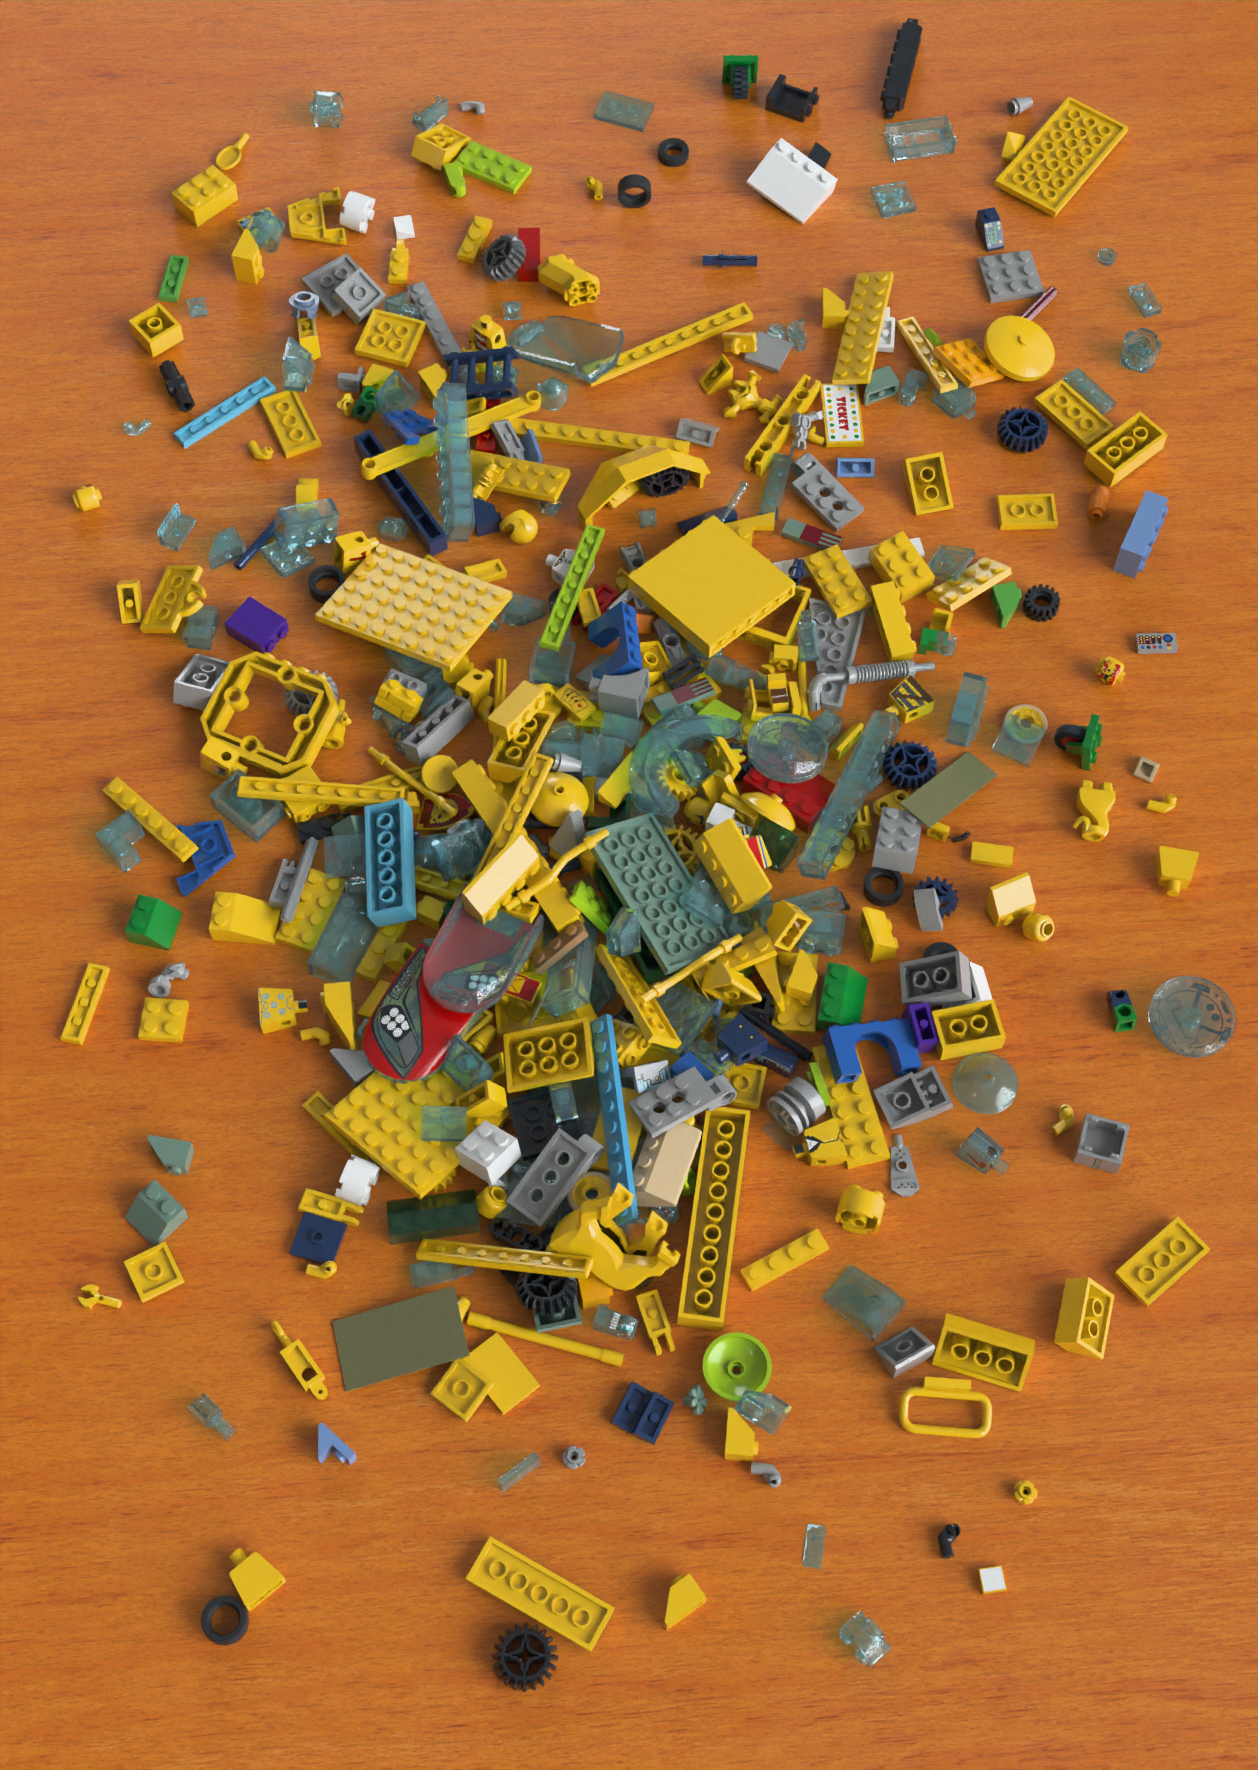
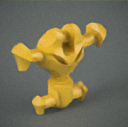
[723,369,783,424]

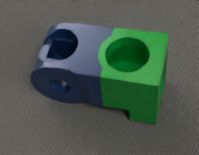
[1107,989,1137,1032]

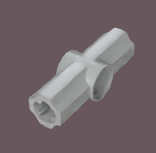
[653,617,689,674]

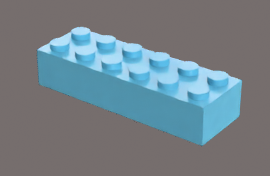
[364,798,416,927]

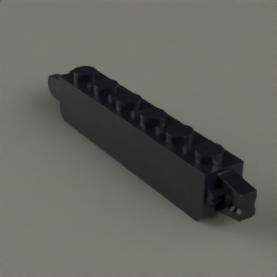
[880,18,923,119]

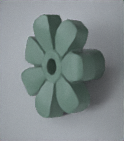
[682,1385,707,1415]

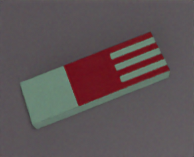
[781,517,842,551]
[652,677,715,716]

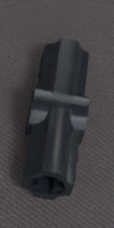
[159,360,195,412]

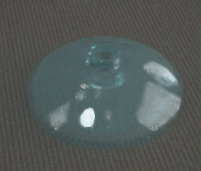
[953,1052,1018,1114]

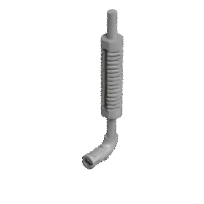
[807,659,935,711]

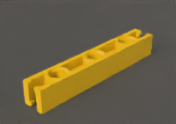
[744,374,821,477]

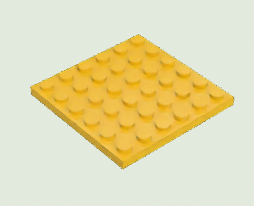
[324,1036,511,1200]

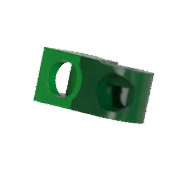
[352,385,384,423]

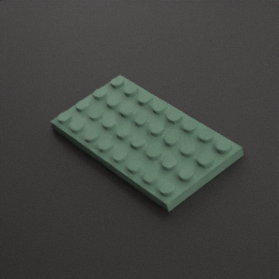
[582,812,735,975]

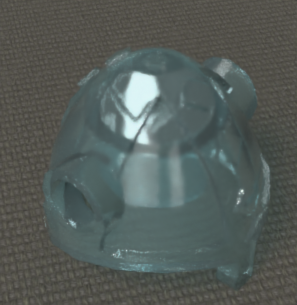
[537,376,568,411]
[720,910,755,938]

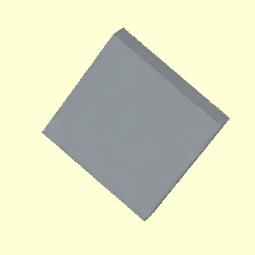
[744,331,793,374]

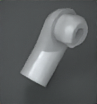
[460,101,485,115]

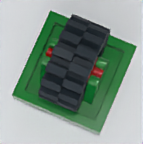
[722,55,758,99]

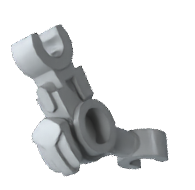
[791,410,824,451]

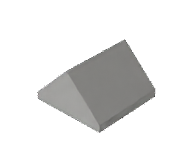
[874,1326,935,1379]

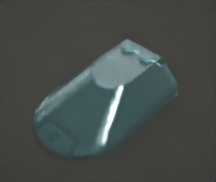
[508,316,624,383]

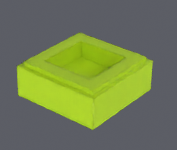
[923,327,944,346]

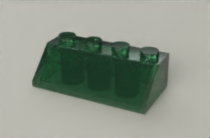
[387,1189,480,1245]

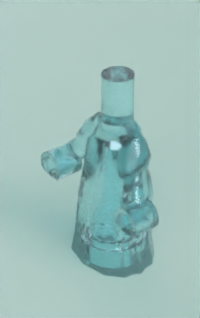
[368,695,410,738]

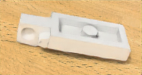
[877,307,895,352]

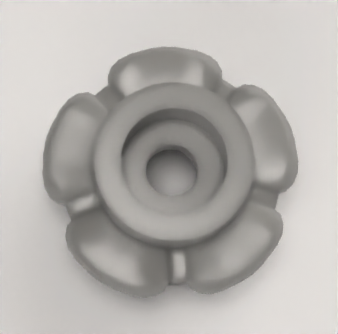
[562,1446,585,1469]

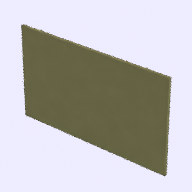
[333,1286,469,1392]

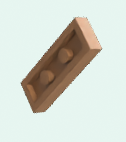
[531,919,589,976]

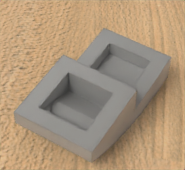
[914,888,943,932]

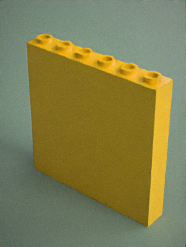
[627,515,796,658]

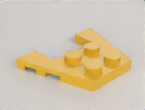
[287,187,347,245]
[725,512,775,561]

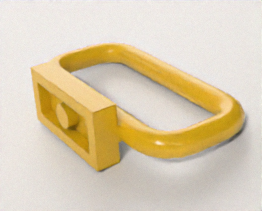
[899,1377,992,1438]

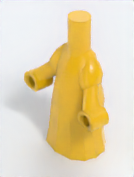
[322,699,352,750]

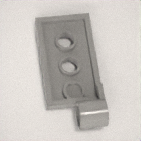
[791,452,864,532]
[629,1066,737,1139]

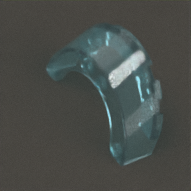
[629,714,742,830]

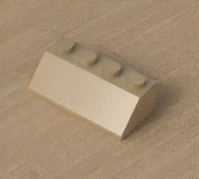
[633,1122,703,1207]

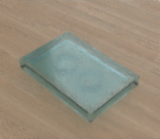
[594,90,654,132]

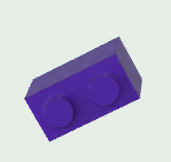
[901,1002,940,1054]

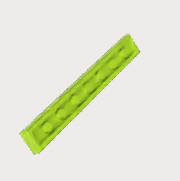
[539,524,605,652]

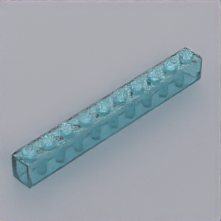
[797,710,901,880]

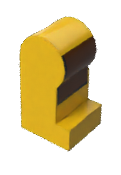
[766,673,789,713]

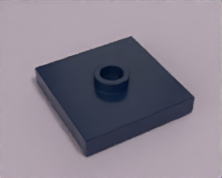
[289,1212,348,1264]

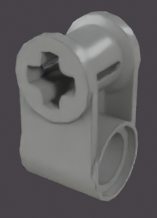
[619,542,646,574]

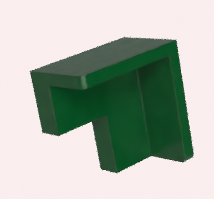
[587,793,631,832]

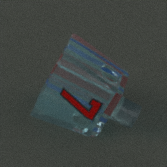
[955,1127,1010,1175]

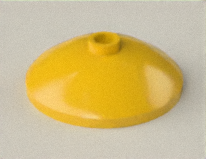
[530,772,589,827]
[741,792,795,831]

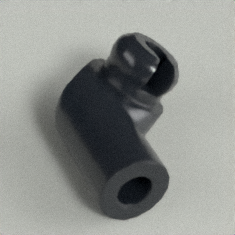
[938,1523,961,1559]

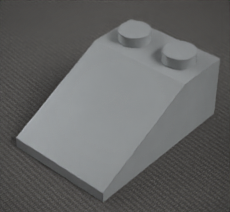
[173,653,229,712]

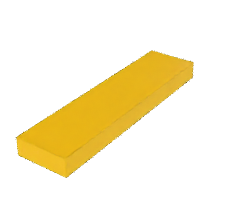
[60,963,110,1046]
[302,1091,370,1160]

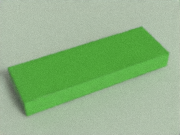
[158,255,189,303]

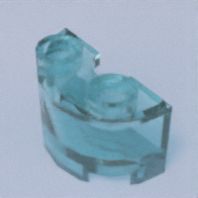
[838,1611,891,1668]

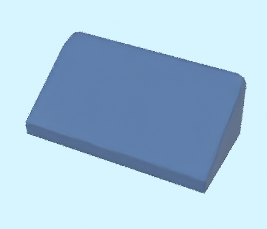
[520,429,543,464]
[836,458,875,478]

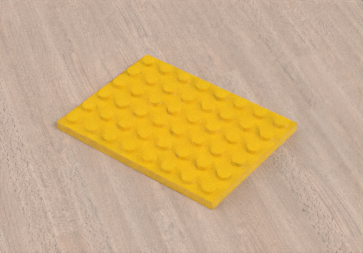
[315,543,512,672]

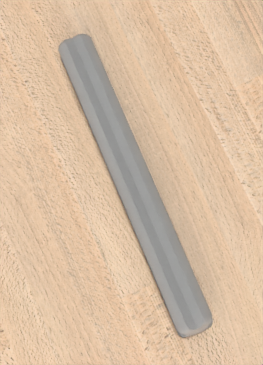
[280,837,319,923]

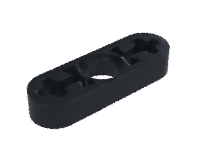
[489,1218,546,1252]

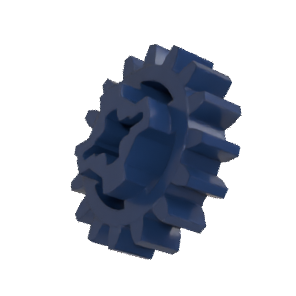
[912,876,959,920]

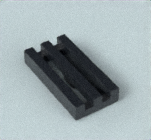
[662,653,706,690]

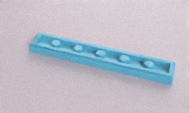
[173,376,276,449]

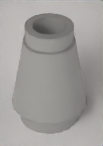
[1006,97,1033,116]
[550,752,582,772]

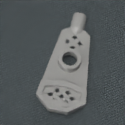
[891,1135,920,1197]

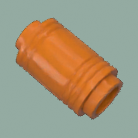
[1087,485,1110,520]

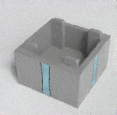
[331,267,386,325]
[1073,1113,1130,1174]

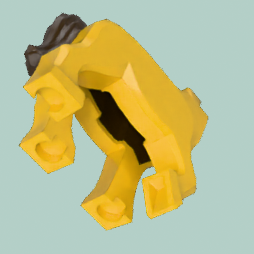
[545,1182,680,1291]

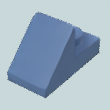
[318,1422,357,1465]

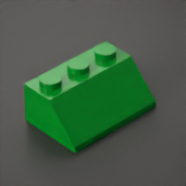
[816,962,868,1032]

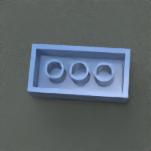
[1113,490,1169,578]

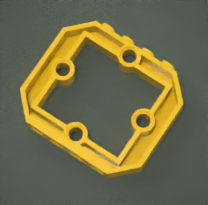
[200,651,340,778]

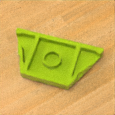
[569,880,623,946]

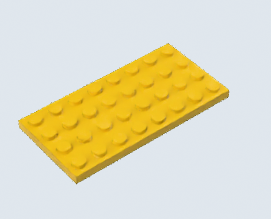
[994,97,1129,217]

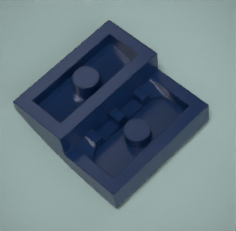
[610,1381,674,1445]

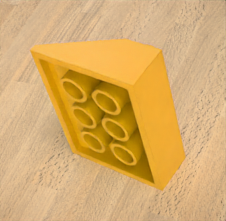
[503,1017,595,1093]

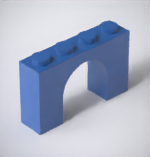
[587,601,642,680]
[822,1018,922,1084]

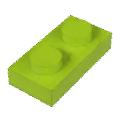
[805,1061,830,1109]

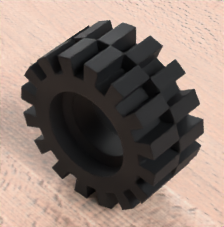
[1023,584,1060,622]

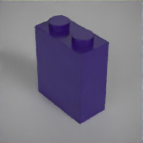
[224,596,289,654]

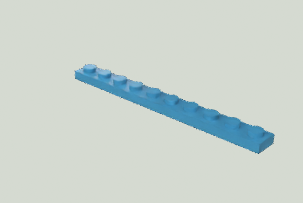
[591,1014,639,1227]

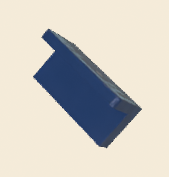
[751,1043,800,1079]

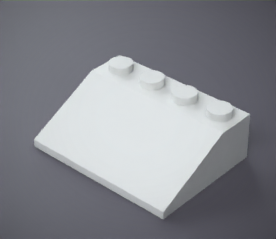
[746,138,838,225]

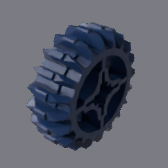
[997,406,1048,454]
[882,740,938,792]

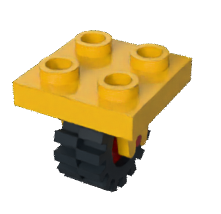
[702,736,756,781]

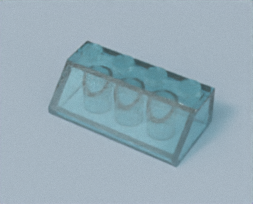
[307,892,378,984]

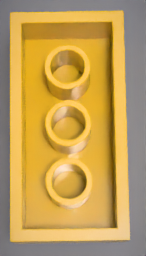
[1083,411,1167,488]

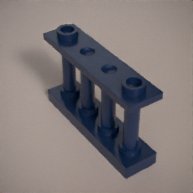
[440,346,520,404]

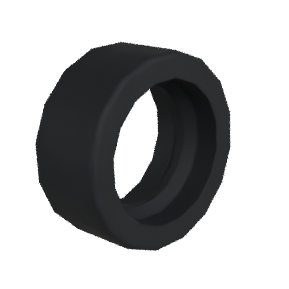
[618,174,651,208]
[308,565,345,604]
[863,867,904,907]
[201,1595,249,1646]

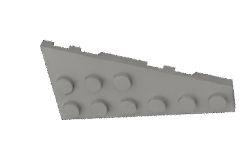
[808,598,866,712]

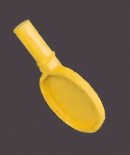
[216,133,249,170]

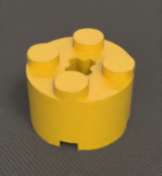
[835,1184,885,1235]

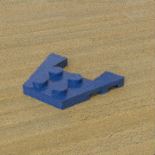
[381,409,445,445]
[175,820,236,897]

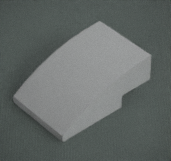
[873,1065,954,1129]

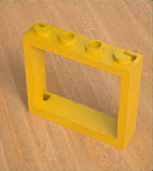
[736,585,811,651]

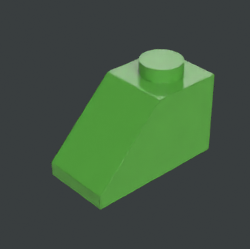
[990,581,1022,628]

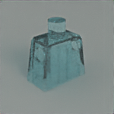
[932,377,977,419]

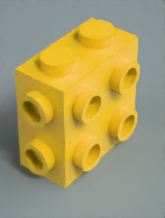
[276,765,332,824]
[594,1018,652,1072]

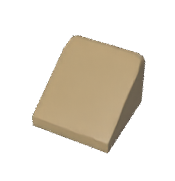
[1133,756,1160,783]

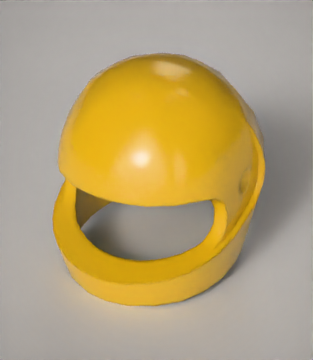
[499,510,538,544]

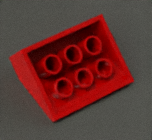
[742,747,843,834]

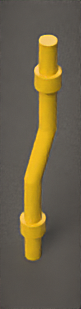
[368,747,457,817]
[505,828,609,911]
[639,934,743,1004]

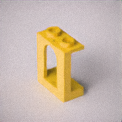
[744,679,802,723]

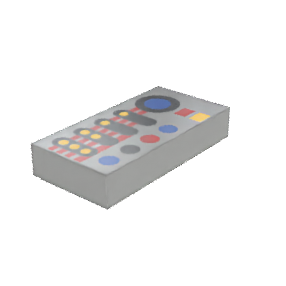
[1135,633,1178,654]

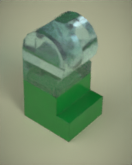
[918,628,957,656]

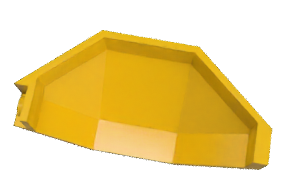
[578,445,710,529]

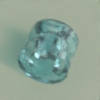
[638,507,657,529]

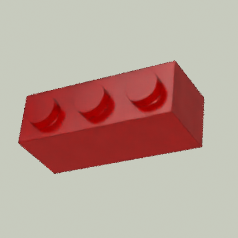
[515,228,540,282]

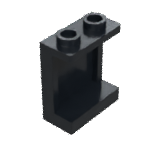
[765,74,819,123]

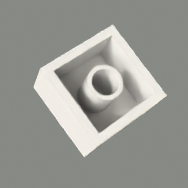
[455,1120,522,1185]

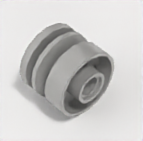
[767,1077,826,1136]

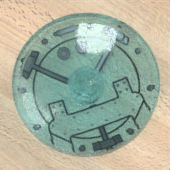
[747,713,829,783]
[1148,976,1236,1058]

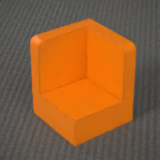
[634,608,655,634]

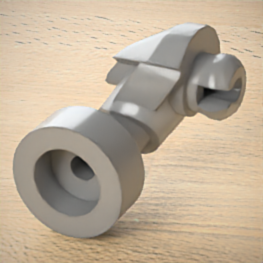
[148,962,189,998]

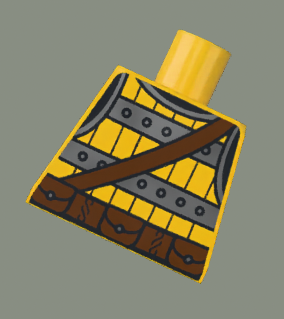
[884,675,935,723]

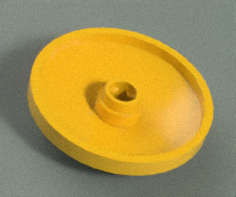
[984,315,1055,382]

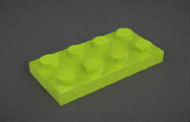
[454,140,532,194]

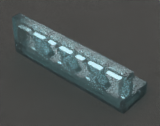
[756,885,845,931]

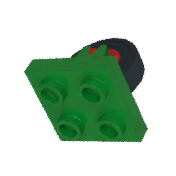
[1054,714,1103,771]

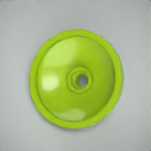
[702,1332,772,1401]

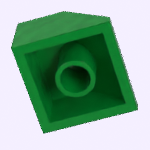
[125,894,183,951]

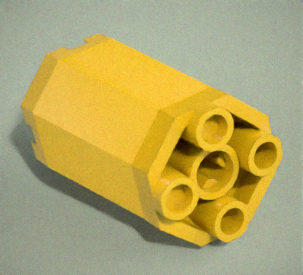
[538,254,600,306]

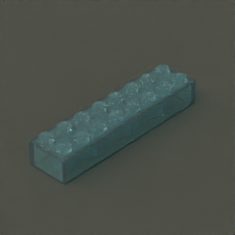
[433,382,475,542]

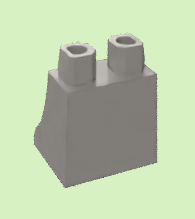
[589,668,650,720]

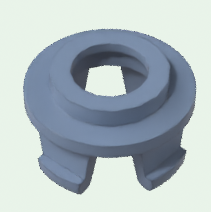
[289,291,319,320]

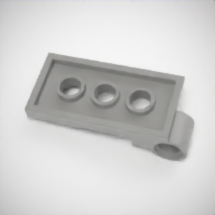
[506,1128,605,1228]

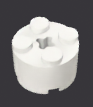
[339,191,375,234]
[335,1155,380,1206]

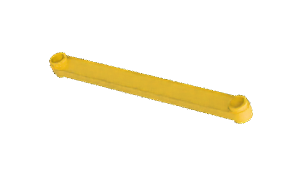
[361,390,541,480]

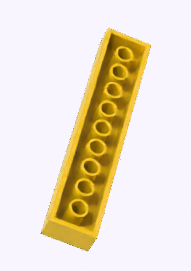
[451,759,585,935]
[677,1107,751,1331]

